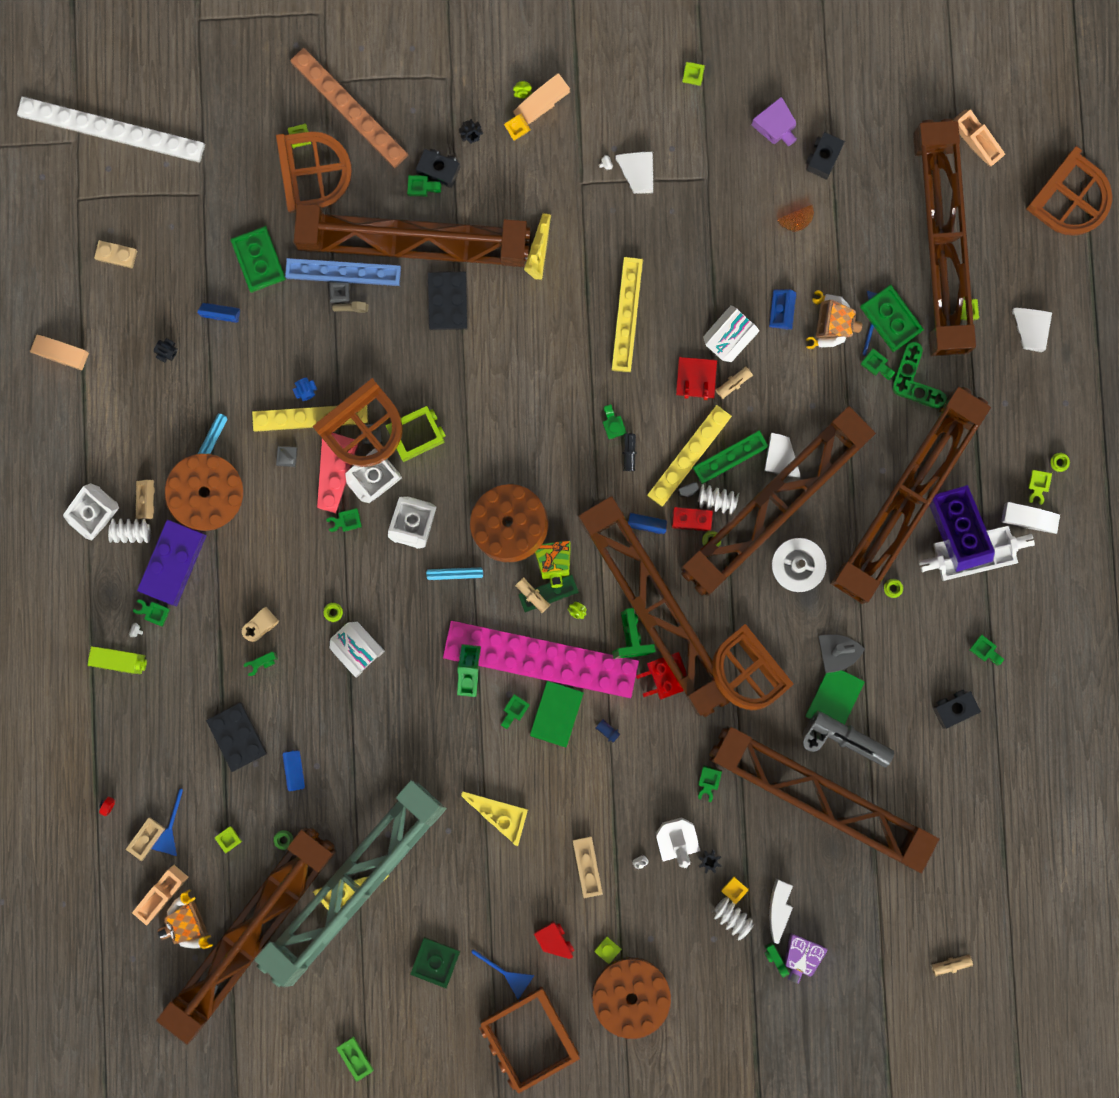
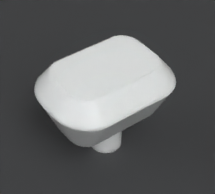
[599,155,613,169]
[129,623,143,637]
[632,855,648,869]

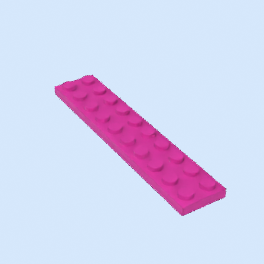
[443,621,639,698]

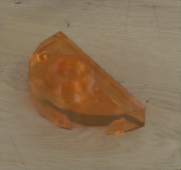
[777,205,814,232]

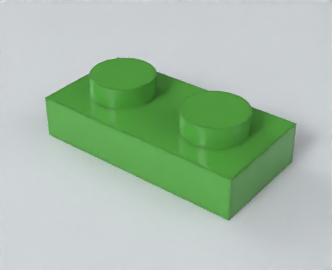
[336,1036,374,1082]

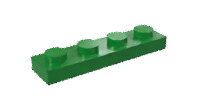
[693,430,769,484]

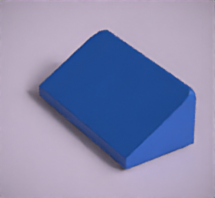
[769,289,796,329]
[197,303,240,323]
[628,513,667,535]
[283,751,305,791]

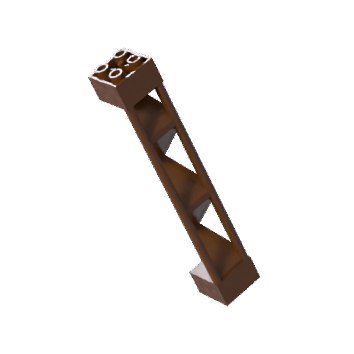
[294,204,531,267]
[709,726,940,874]
[156,827,336,1045]

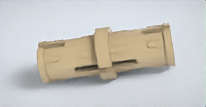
[716,366,753,399]
[515,578,550,613]
[932,954,973,977]

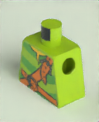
[535,541,571,588]

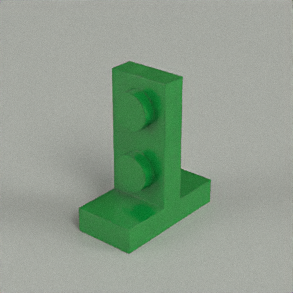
[612,608,656,659]
[457,644,481,697]

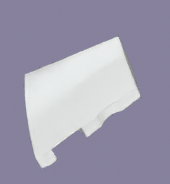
[616,152,653,193]
[1012,308,1052,352]
[764,433,800,478]

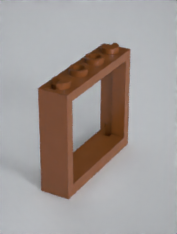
[479,987,580,1094]

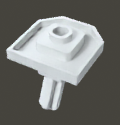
[656,817,700,868]

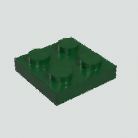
[410,937,460,989]

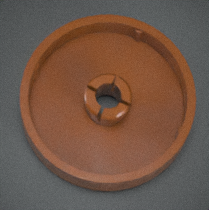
[165,454,243,531]
[470,484,548,562]
[592,958,671,1039]

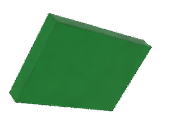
[230,226,286,293]
[860,284,924,352]
[805,670,865,724]
[530,681,584,748]

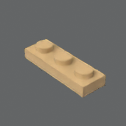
[573,836,603,898]

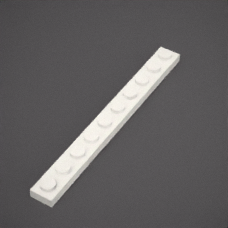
[17,97,205,163]

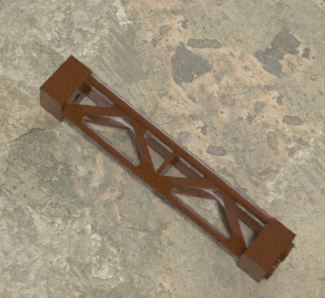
[913,119,976,356]
[830,387,991,604]
[681,406,876,596]
[578,496,730,717]

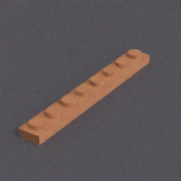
[290,48,408,169]

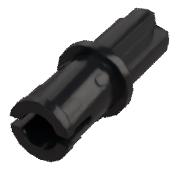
[622,433,637,471]

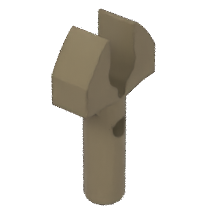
[332,302,368,313]

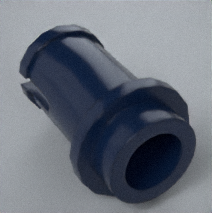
[595,719,620,743]

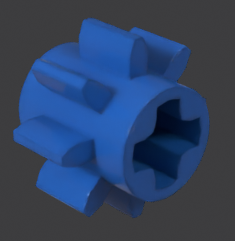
[292,378,317,401]

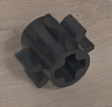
[458,119,483,144]
[154,338,178,363]
[698,850,721,874]

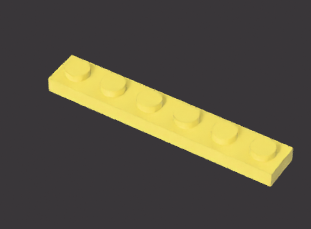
[612,257,643,372]
[252,405,368,431]
[647,405,732,507]

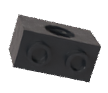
[806,132,845,180]
[416,149,461,188]
[933,689,981,729]

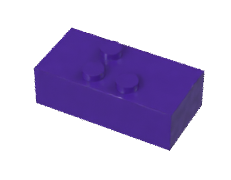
[929,485,995,572]
[137,520,206,606]

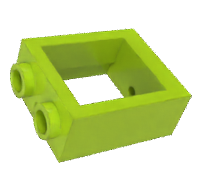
[386,406,446,462]
[87,646,147,674]

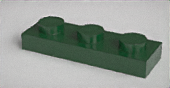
[518,575,579,613]

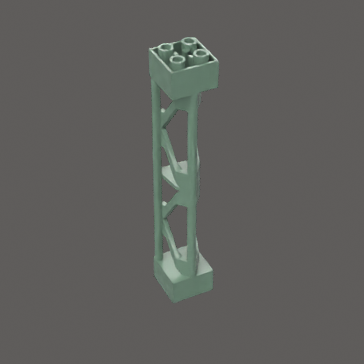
[255,780,447,987]

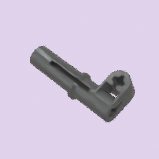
[802,710,894,767]

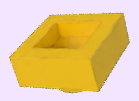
[504,114,531,141]
[721,876,748,904]

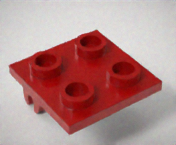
[676,357,717,400]
[636,652,687,700]

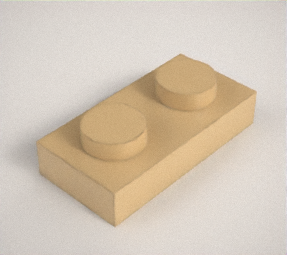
[94,240,137,269]
[136,480,155,520]
[126,817,166,861]

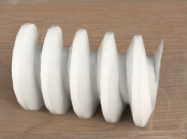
[698,484,739,516]
[108,519,151,543]
[712,897,754,940]

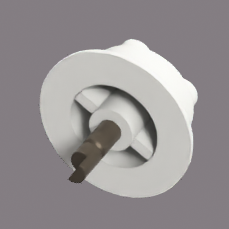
[772,538,826,592]

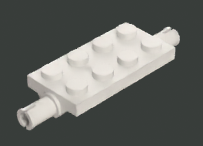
[919,526,1035,581]

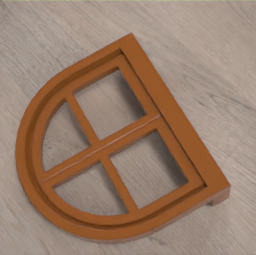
[276,132,352,213]
[1026,146,1112,235]
[312,378,403,467]
[712,624,794,710]

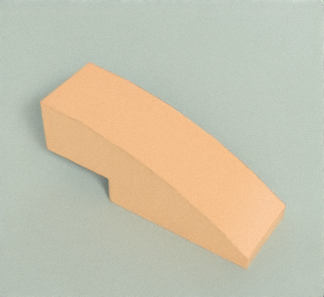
[513,73,570,124]
[953,109,1005,166]
[30,335,89,371]
[132,865,189,926]

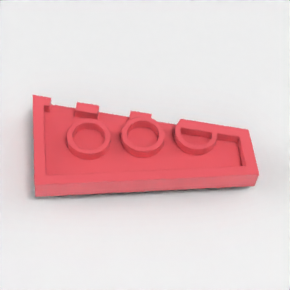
[317,433,359,514]

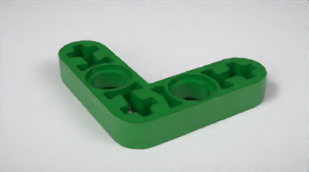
[892,342,947,409]

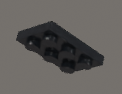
[428,272,468,330]
[206,703,267,772]

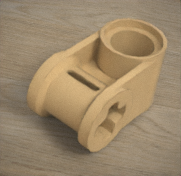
[242,607,279,642]

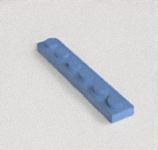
[285,258,401,286]

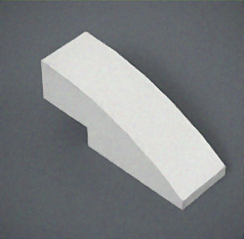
[1001,502,1060,534]
[769,879,793,944]

